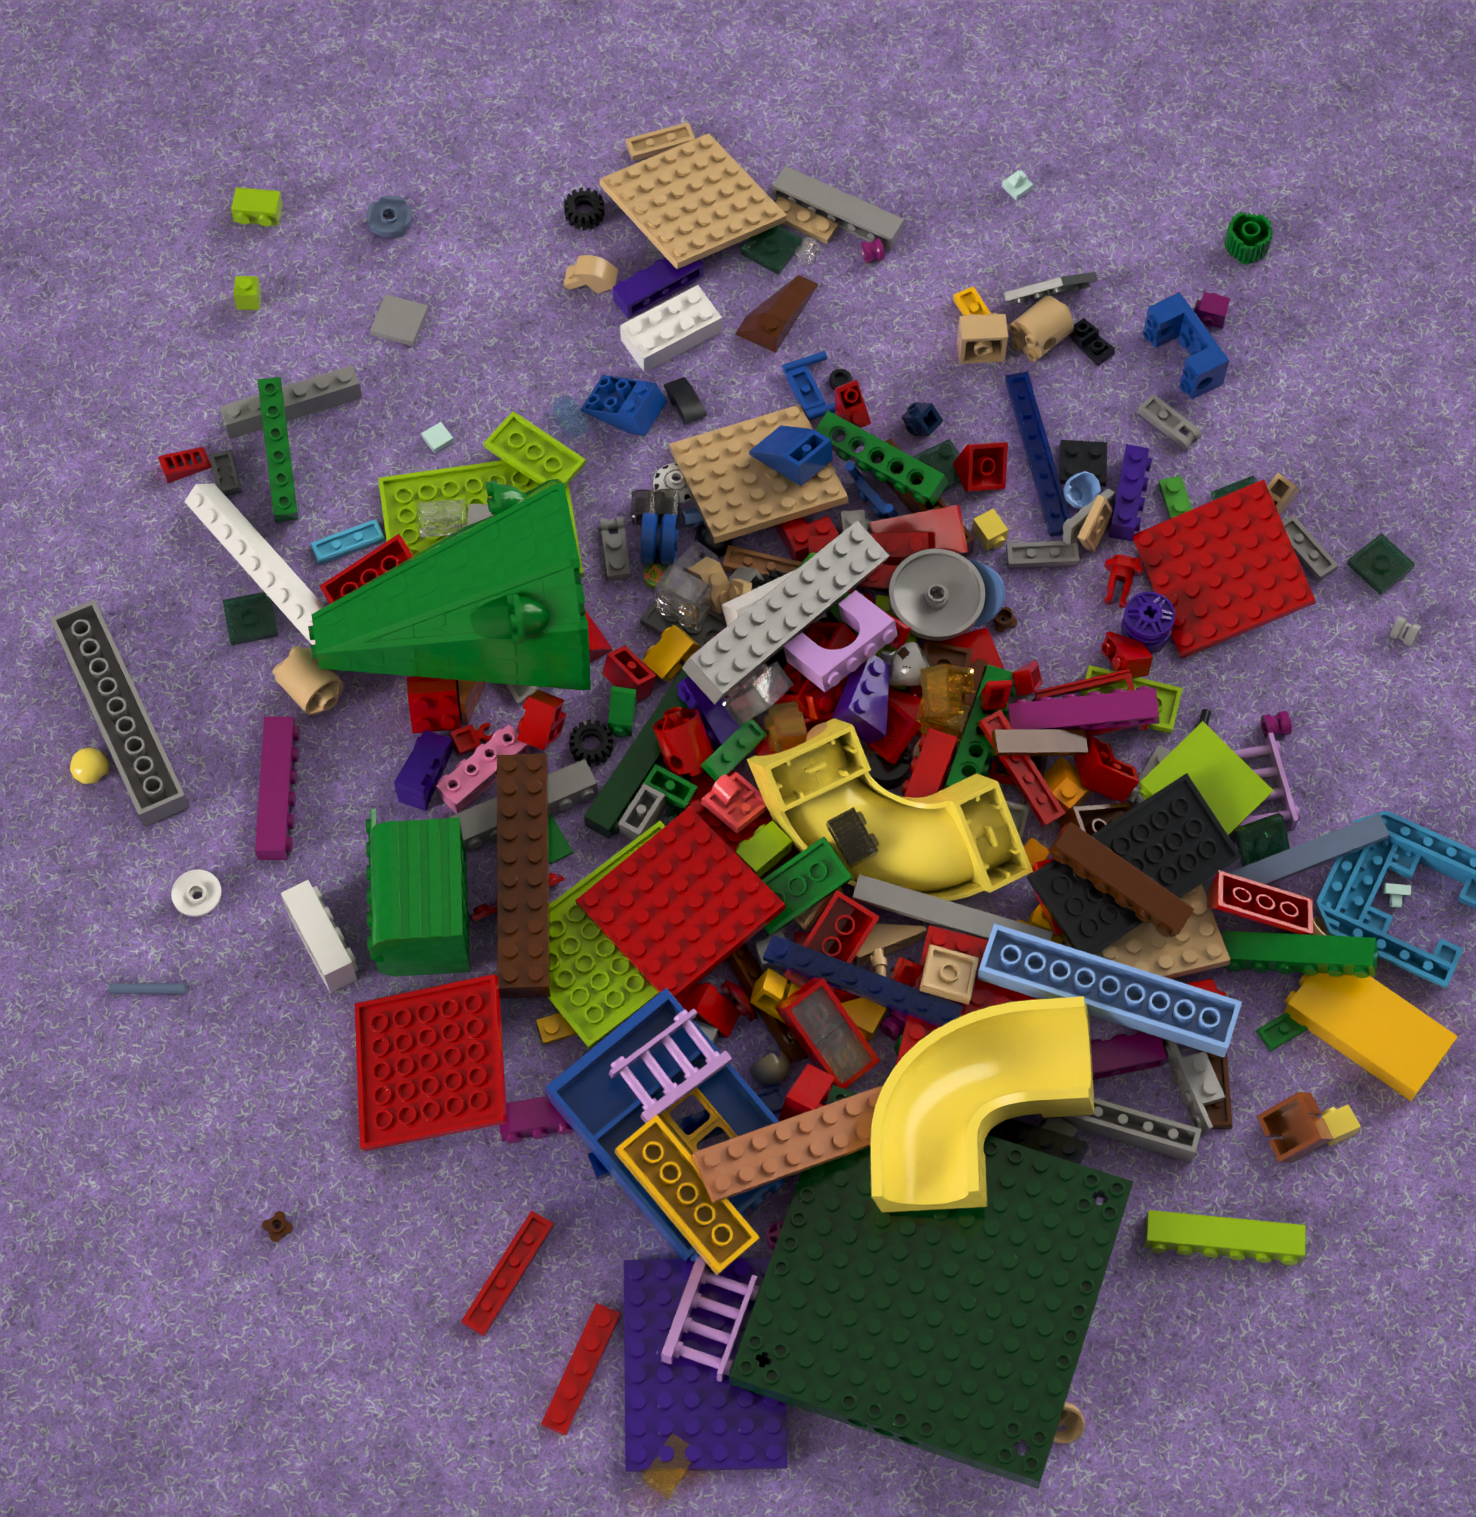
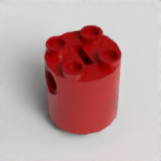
[653,707,714,776]

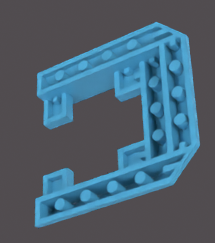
[1315,811,1476,988]

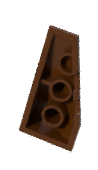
[736,275,818,353]

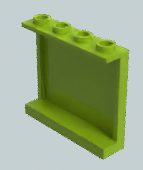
[1138,721,1274,835]

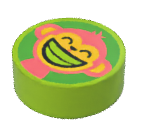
[643,564,667,589]

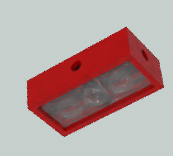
[774,977,880,1089]

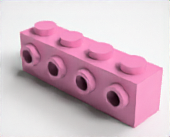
[436,724,530,814]

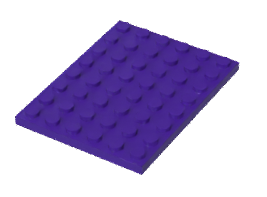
[624,1257,788,1472]

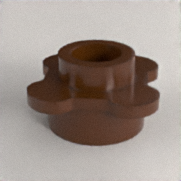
[991,607,1017,632]
[262,1211,293,1242]

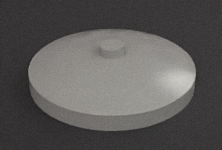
[889,549,985,641]

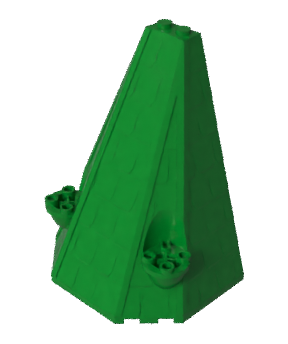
[308,479,591,690]

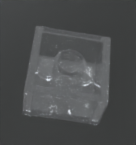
[655,564,712,630]
[721,661,794,726]

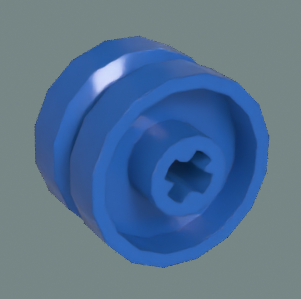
[640,512,679,566]

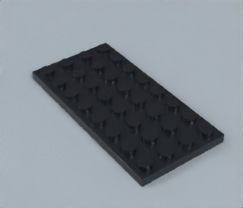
[1026,773,1242,955]

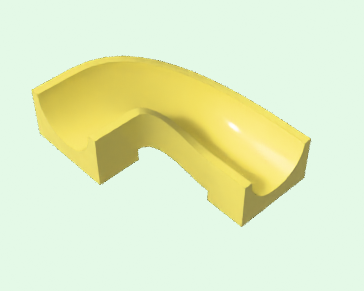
[747,718,1033,901]
[871,996,1095,1212]

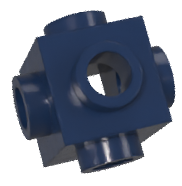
[901,402,943,436]

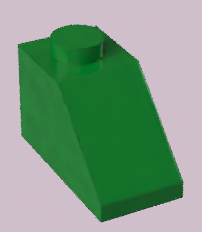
[608,686,637,737]
[643,764,698,808]

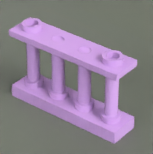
[1224,732,1301,839]
[609,1009,732,1124]
[661,1256,760,1382]

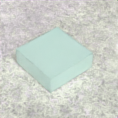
[421,422,454,453]

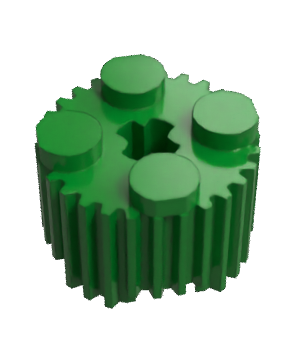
[1225,212,1273,265]

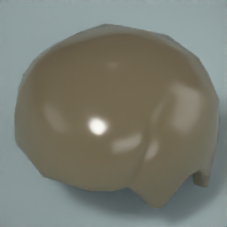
[749,1052,790,1086]

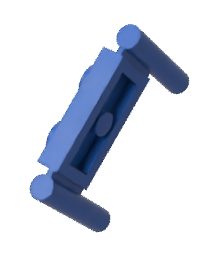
[782,351,836,421]
[845,462,900,519]

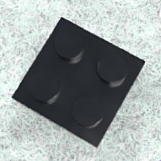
[1059,440,1107,487]

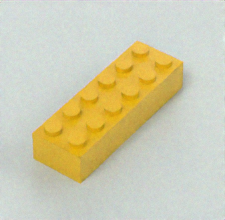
[614,1114,760,1275]

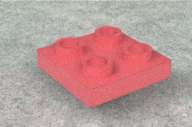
[701,772,768,834]

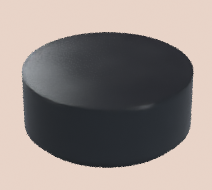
[829,369,852,390]

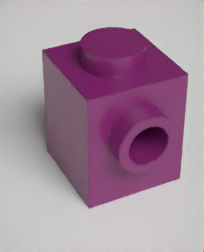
[1194,292,1231,328]

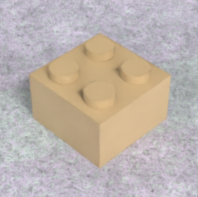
[957,313,1008,364]

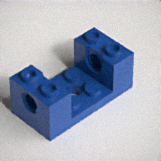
[1143,292,1229,399]

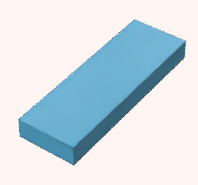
[310,519,385,565]

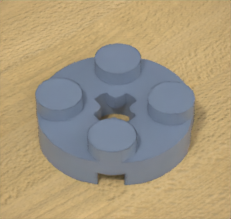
[367,195,412,238]

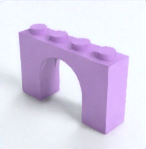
[783,590,898,692]

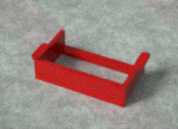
[1032,669,1147,738]

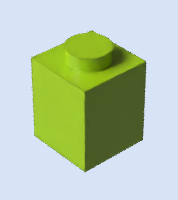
[233,276,261,310]

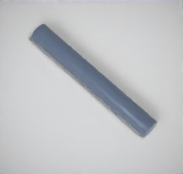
[109,983,187,994]

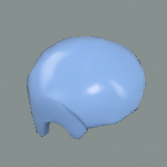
[1063,471,1101,509]

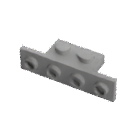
[1163,1039,1225,1137]

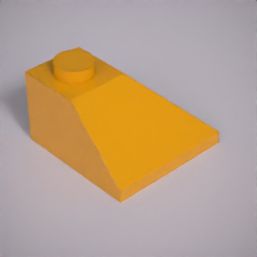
[1042,756,1095,813]

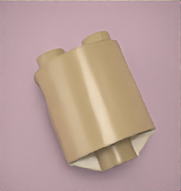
[1009,296,1074,362]
[272,646,344,716]

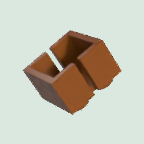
[1257,1092,1334,1163]

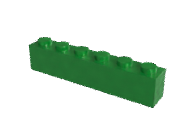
[1222,931,1378,978]

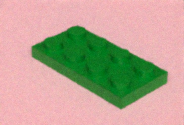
[762,837,854,936]

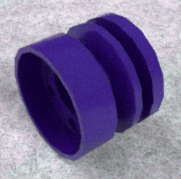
[1121,592,1175,654]

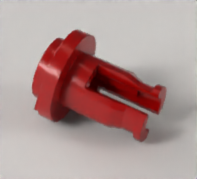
[1104,555,1143,608]

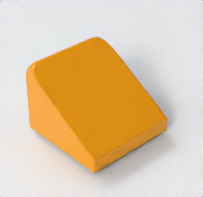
[1024,837,1050,865]

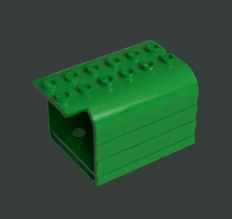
[366,808,470,976]

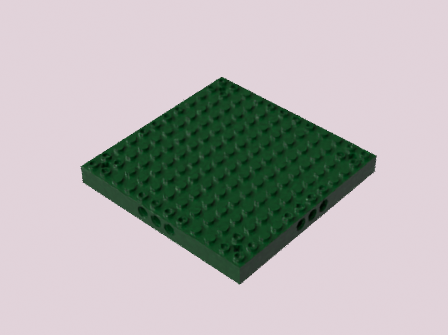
[729,1085,1133,1489]

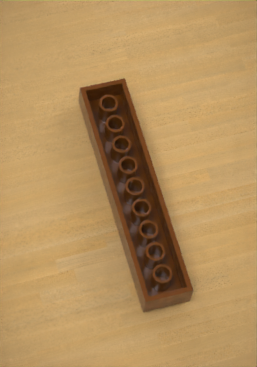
[497,753,551,999]

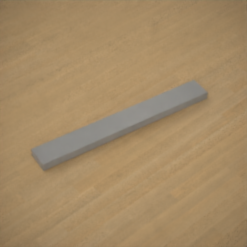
[852,874,1053,941]

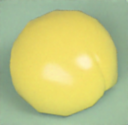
[70,747,110,784]

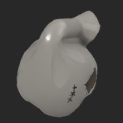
[880,642,933,686]

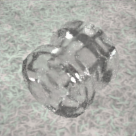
[794,237,822,266]

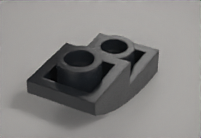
[1069,318,1115,366]
[663,377,707,425]

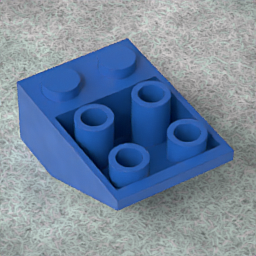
[580,375,667,436]
[749,425,833,486]

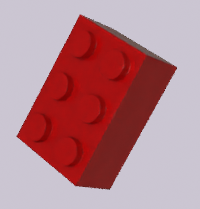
[902,728,958,798]

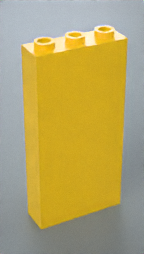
[1284,973,1458,1102]

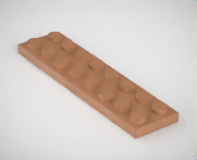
[692,1086,882,1204]

